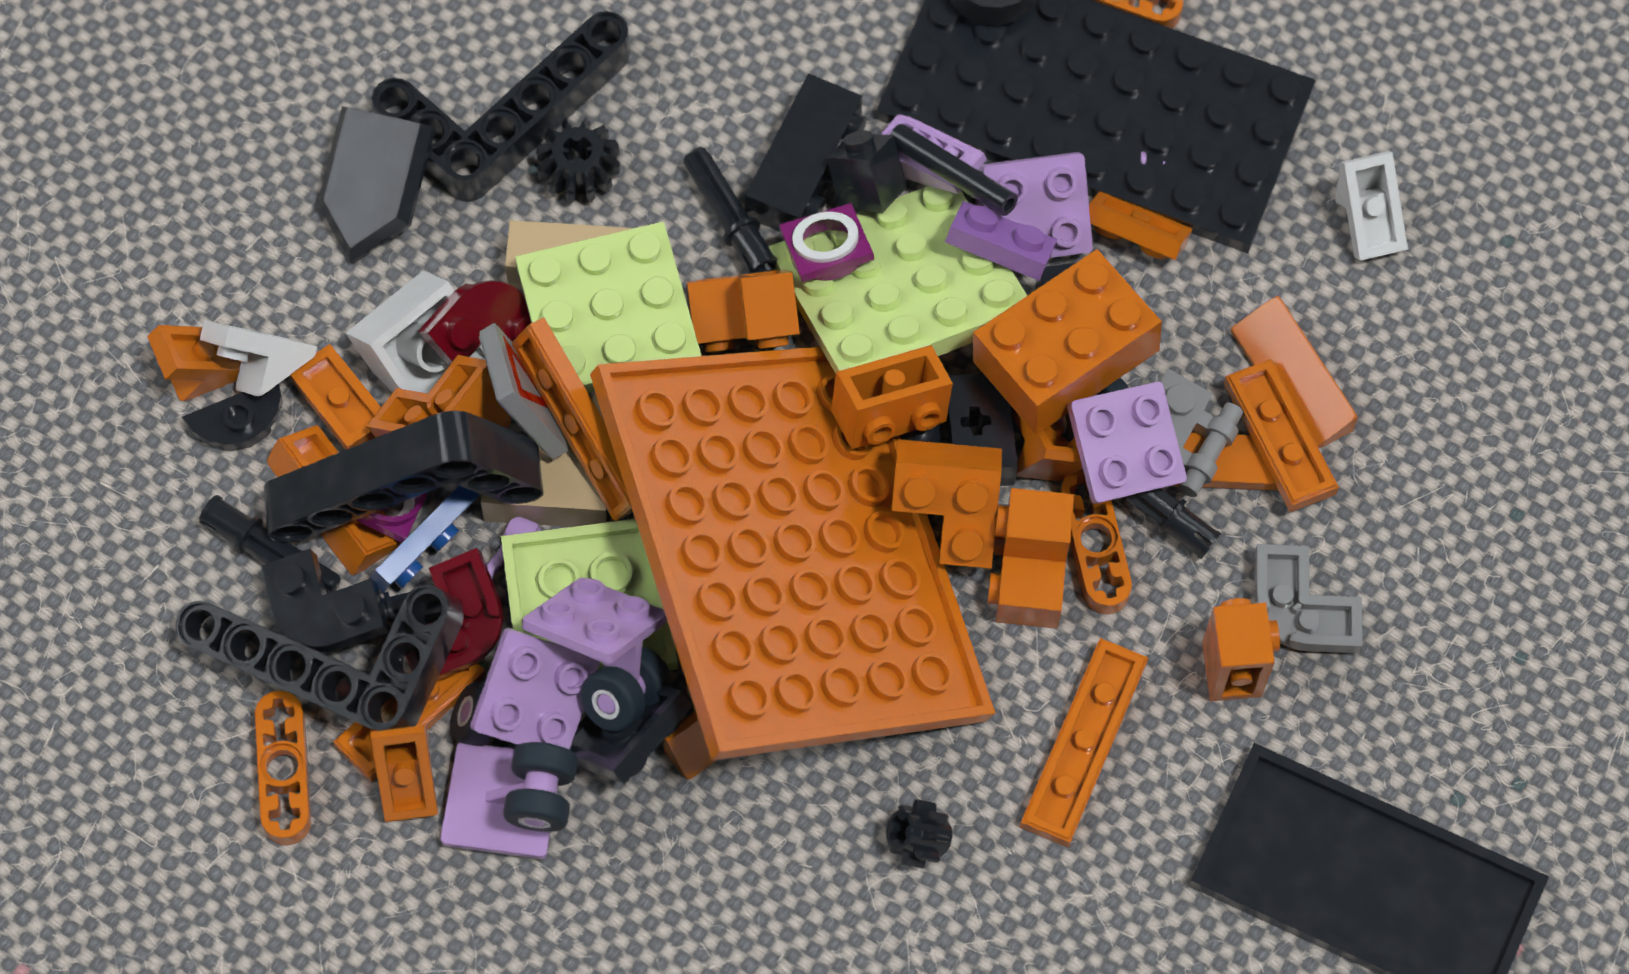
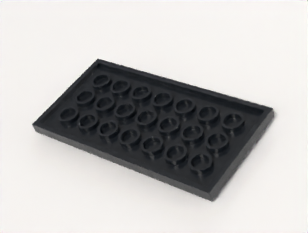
[876,0,1316,254]

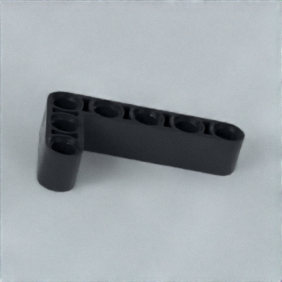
[372,11,630,202]
[263,410,544,542]
[176,584,464,731]

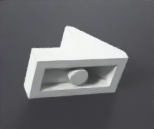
[1335,151,1408,261]
[200,320,317,396]

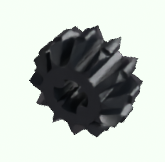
[536,117,621,204]

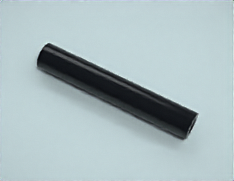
[890,124,1018,216]

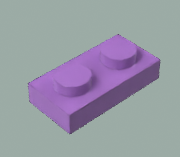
[945,201,1057,281]

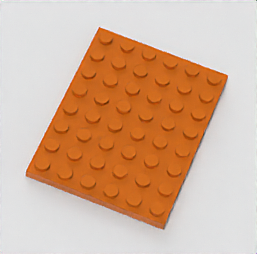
[590,347,996,760]

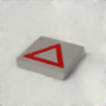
[479,323,569,460]

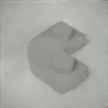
[1255,544,1362,653]

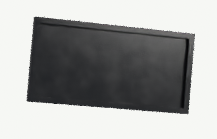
[1189,743,1549,974]

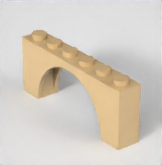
[481,220,631,527]

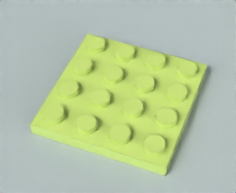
[768,186,1028,374]

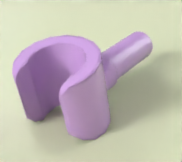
[487,517,541,579]

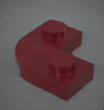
[418,280,531,366]
[405,548,503,681]

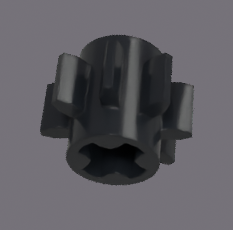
[886,799,953,868]

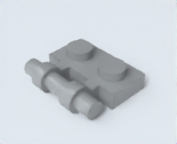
[1161,368,1243,497]

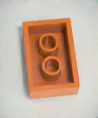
[973,249,1162,435]

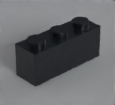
[745,73,867,232]

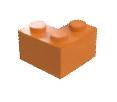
[685,269,800,352]
[367,355,512,438]
[892,439,1002,569]
[987,488,1074,629]

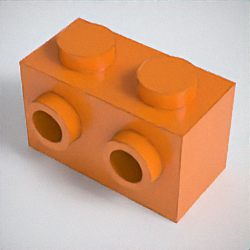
[831,345,953,449]
[1202,598,1280,701]

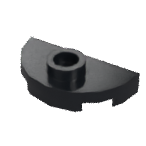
[182,384,283,451]

